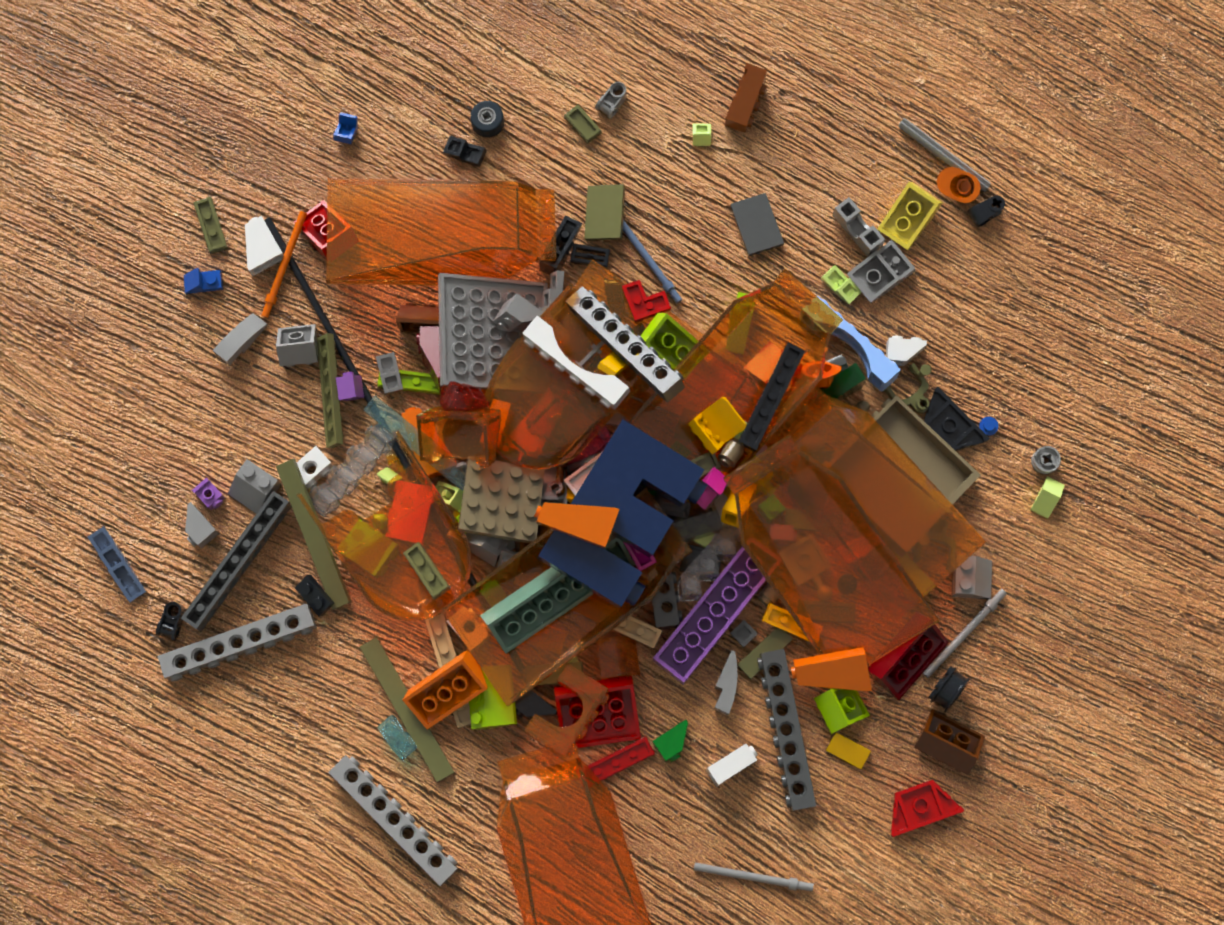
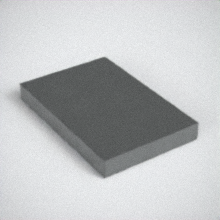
[730,193,784,257]

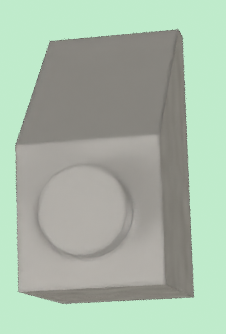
[185,502,219,549]

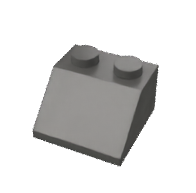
[493,294,548,333]
[276,324,318,367]
[228,459,282,514]
[952,555,992,599]

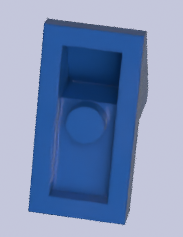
[184,268,223,294]

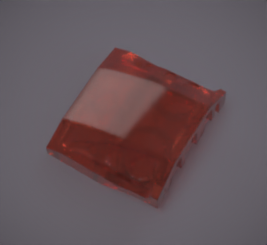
[440,381,490,411]

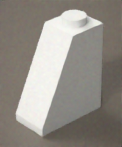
[245,216,283,277]
[706,744,758,787]

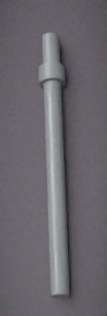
[923,589,1007,678]
[694,862,814,892]

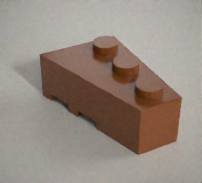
[725,63,768,133]

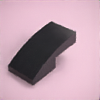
[443,136,487,167]

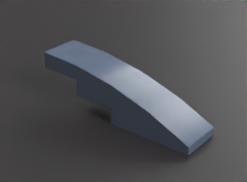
[87,526,146,602]

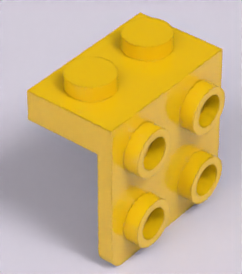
[688,397,747,454]

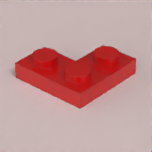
[622,280,671,323]

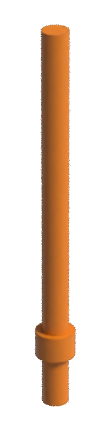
[261,211,307,318]

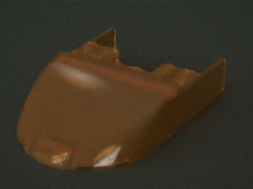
[481,283,653,470]
[296,430,472,621]

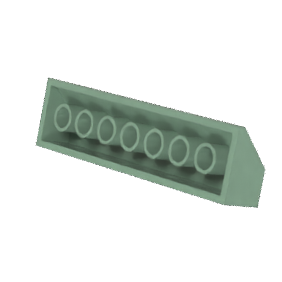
[480,534,635,654]

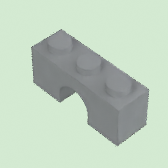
[832,197,885,257]

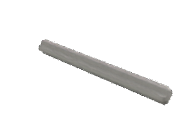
[899,118,991,192]

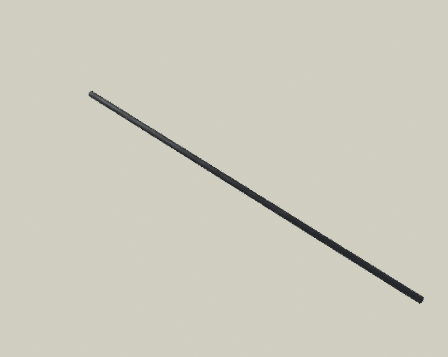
[264,218,525,672]

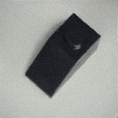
[515,686,557,719]

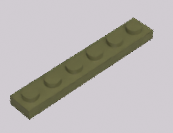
[317,333,343,448]

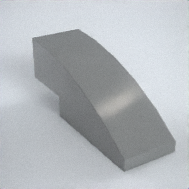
[213,313,268,365]
[714,650,738,715]

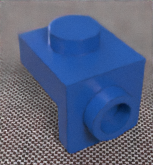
[333,113,358,144]

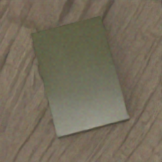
[584,184,625,241]

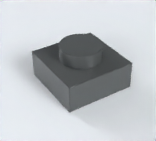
[730,620,758,648]

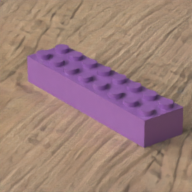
[653,537,781,685]

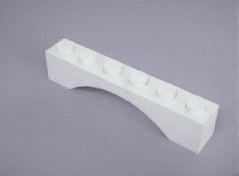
[522,316,630,410]

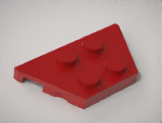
[890,780,964,837]

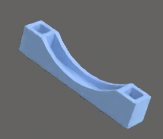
[799,296,900,392]

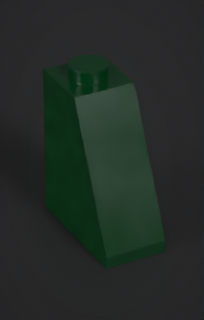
[813,363,866,411]

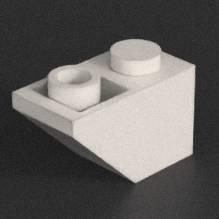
[886,336,927,366]

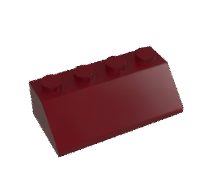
[868,612,949,700]

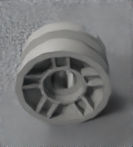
[1031,446,1061,474]

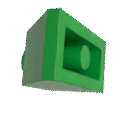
[652,720,688,763]

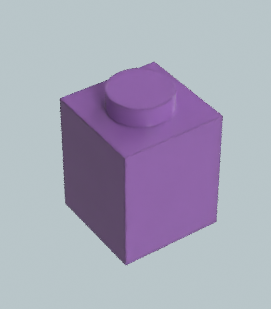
[336,372,364,401]

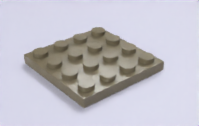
[458,456,545,544]

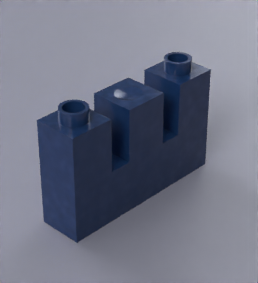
[537,419,708,608]

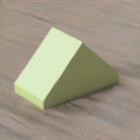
[1030,476,1064,519]

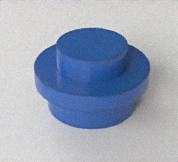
[979,417,999,436]

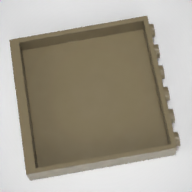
[817,395,980,557]

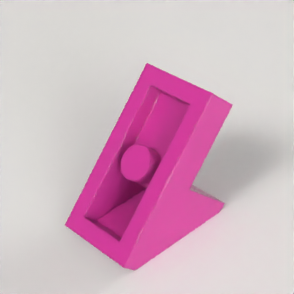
[697,466,729,510]

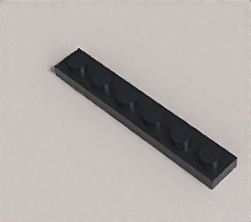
[737,342,805,452]

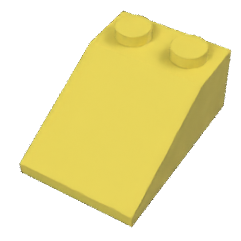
[877,182,943,250]

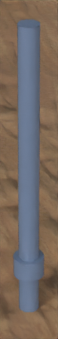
[623,219,683,304]

